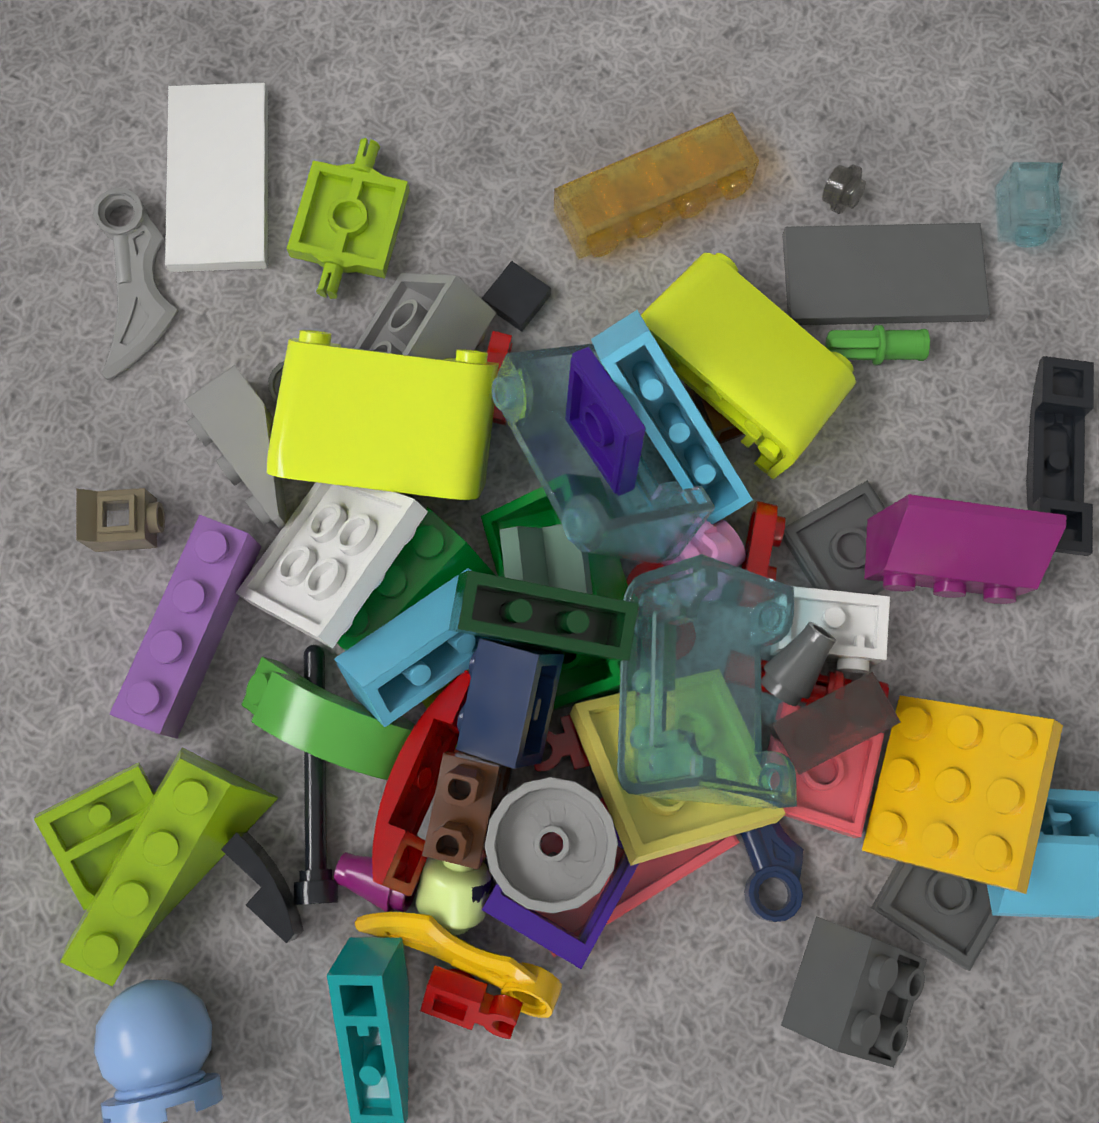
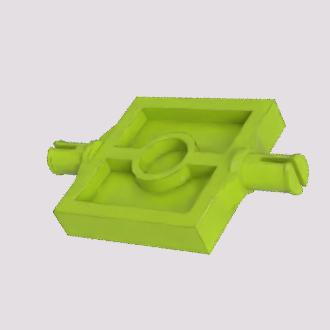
[286,138,410,299]

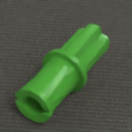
[825,325,930,365]

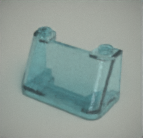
[492,343,715,563]
[617,554,797,809]

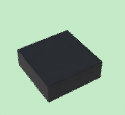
[482,261,551,332]

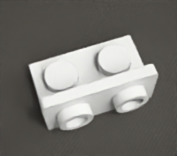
[770,585,890,673]

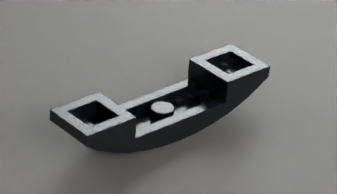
[1026,356,1094,556]

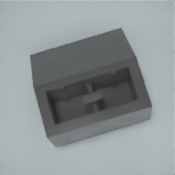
[781,916,927,1068]

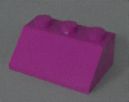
[864,494,1066,604]

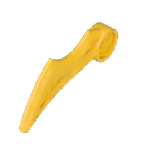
[355,912,562,1018]

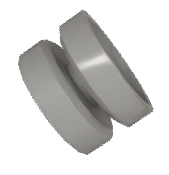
[485,777,618,914]

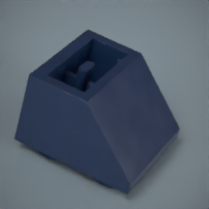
[456,638,564,769]

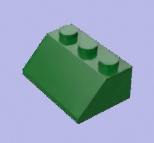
[337,507,496,651]

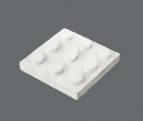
[236,482,428,648]

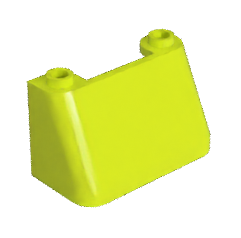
[641,253,856,479]
[266,330,499,500]

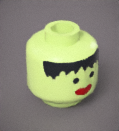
[416,858,493,935]

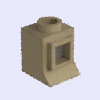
[76,488,165,552]

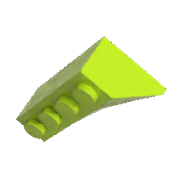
[60,747,278,987]

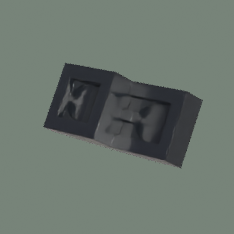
[221,832,304,943]

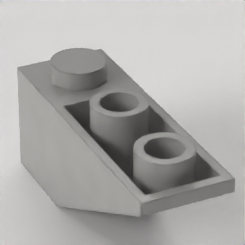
[183,365,288,530]

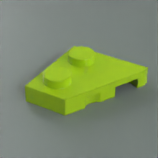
[34,762,155,910]

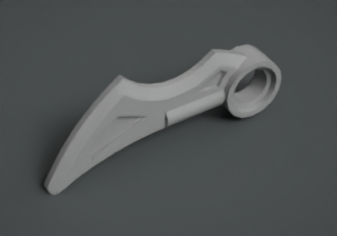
[93,188,179,380]

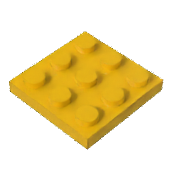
[862,695,1063,894]

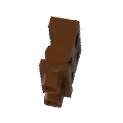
[422,749,513,870]

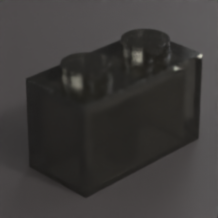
[767,672,901,775]

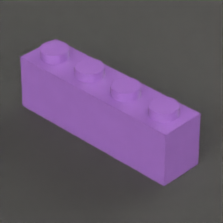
[109,514,262,739]

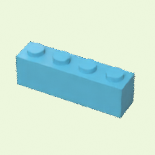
[591,310,753,525]

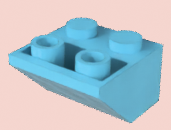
[987,789,1099,919]

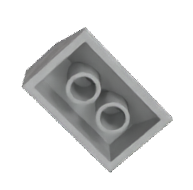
[354,273,496,360]

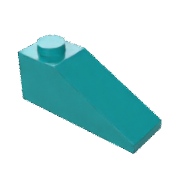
[327,937,409,1123]

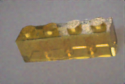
[554,112,759,260]

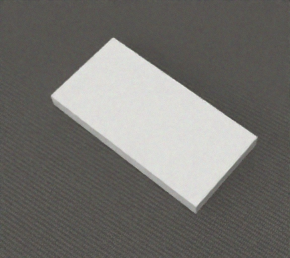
[165,83,268,272]

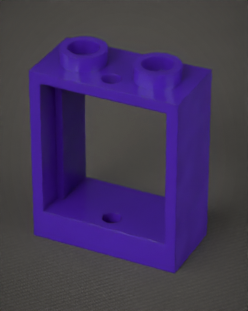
[482,823,639,969]

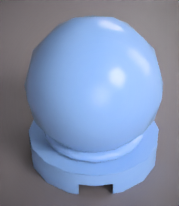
[94,980,223,1123]

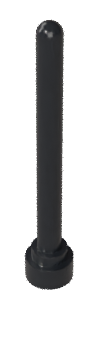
[294,645,338,905]

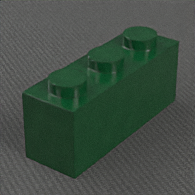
[449,570,639,661]

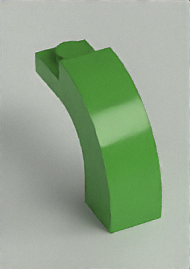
[241,657,416,780]

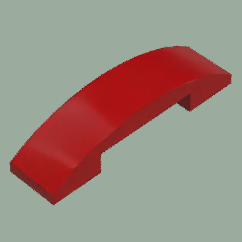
[372,670,471,897]

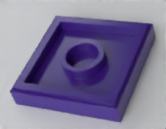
[565,346,646,497]

